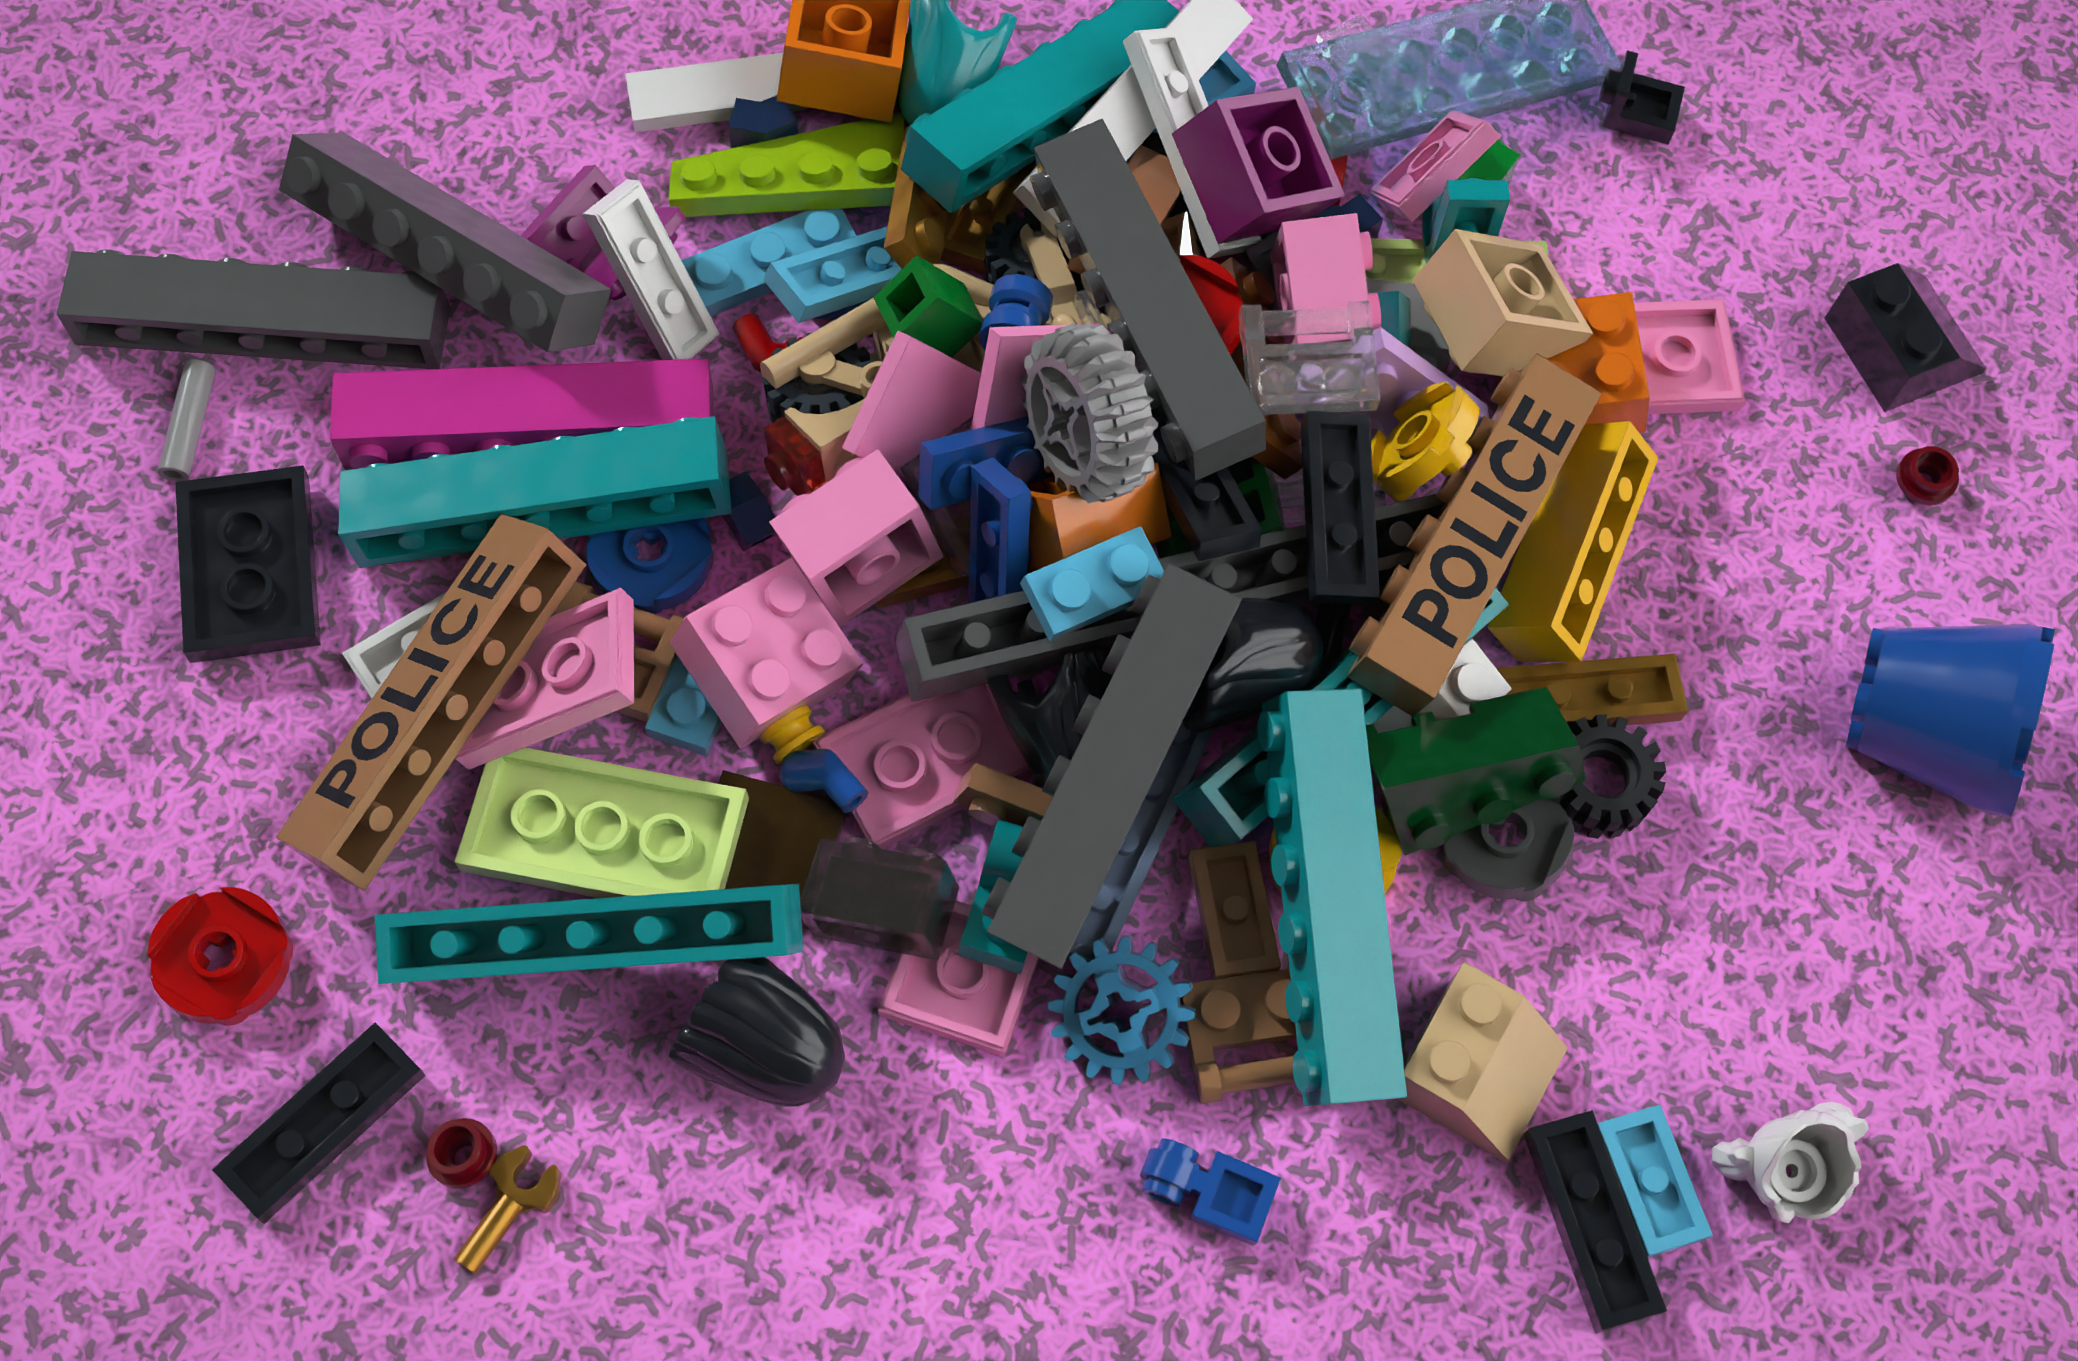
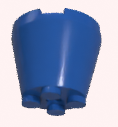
[1846,624,2055,818]

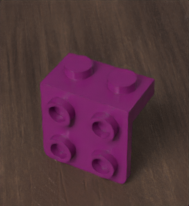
[520,165,686,300]

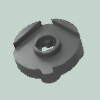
[1442,796,1574,902]

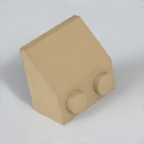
[1412,229,1593,377]
[1397,961,1568,1163]

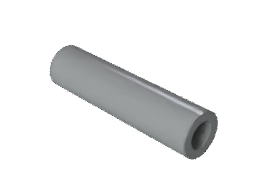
[157,359,216,481]

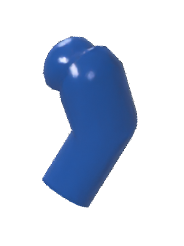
[779,748,868,813]

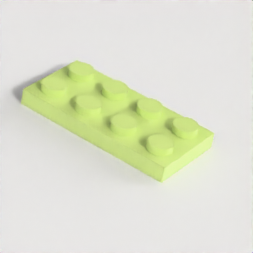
[454,747,749,898]

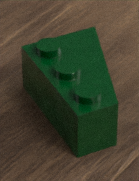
[1366,687,1586,856]

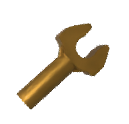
[453,1145,561,1275]

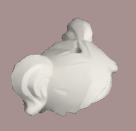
[1712,1102,1869,1223]

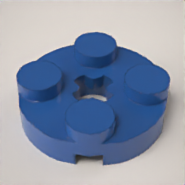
[586,518,714,615]

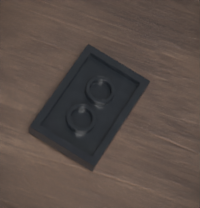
[175,465,321,663]

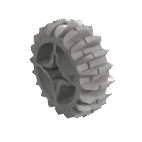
[1021,323,1158,504]

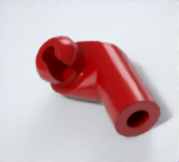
[732,313,803,372]

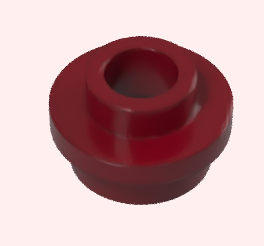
[1896,446,1959,505]
[426,1118,497,1189]

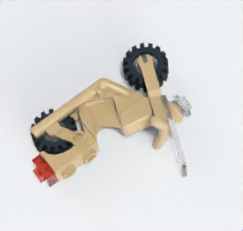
[760,208,1112,496]

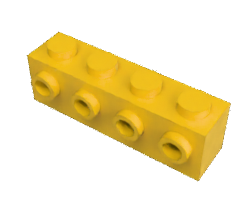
[1487,421,1658,662]

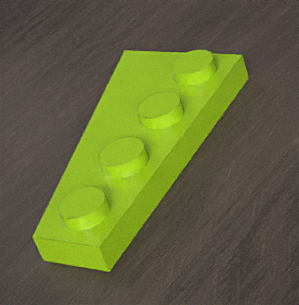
[669,112,905,217]

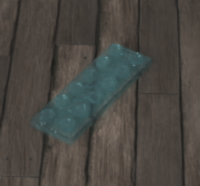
[1276,0,1621,160]

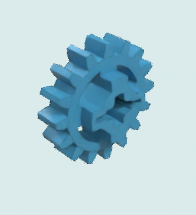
[1048,935,1196,1085]

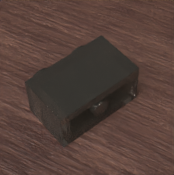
[800,837,960,960]

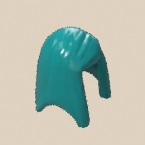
[897,0,1017,125]

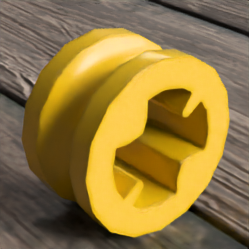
[759,705,826,764]

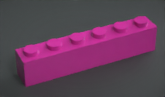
[330,358,714,469]

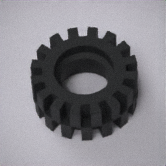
[1560,714,1666,839]

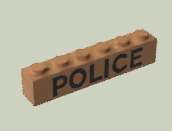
[1347,353,1602,716]
[275,514,586,891]

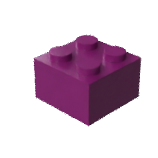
[1172,87,1345,244]

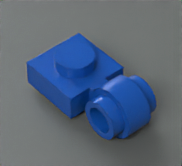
[1140,1138,1281,1246]

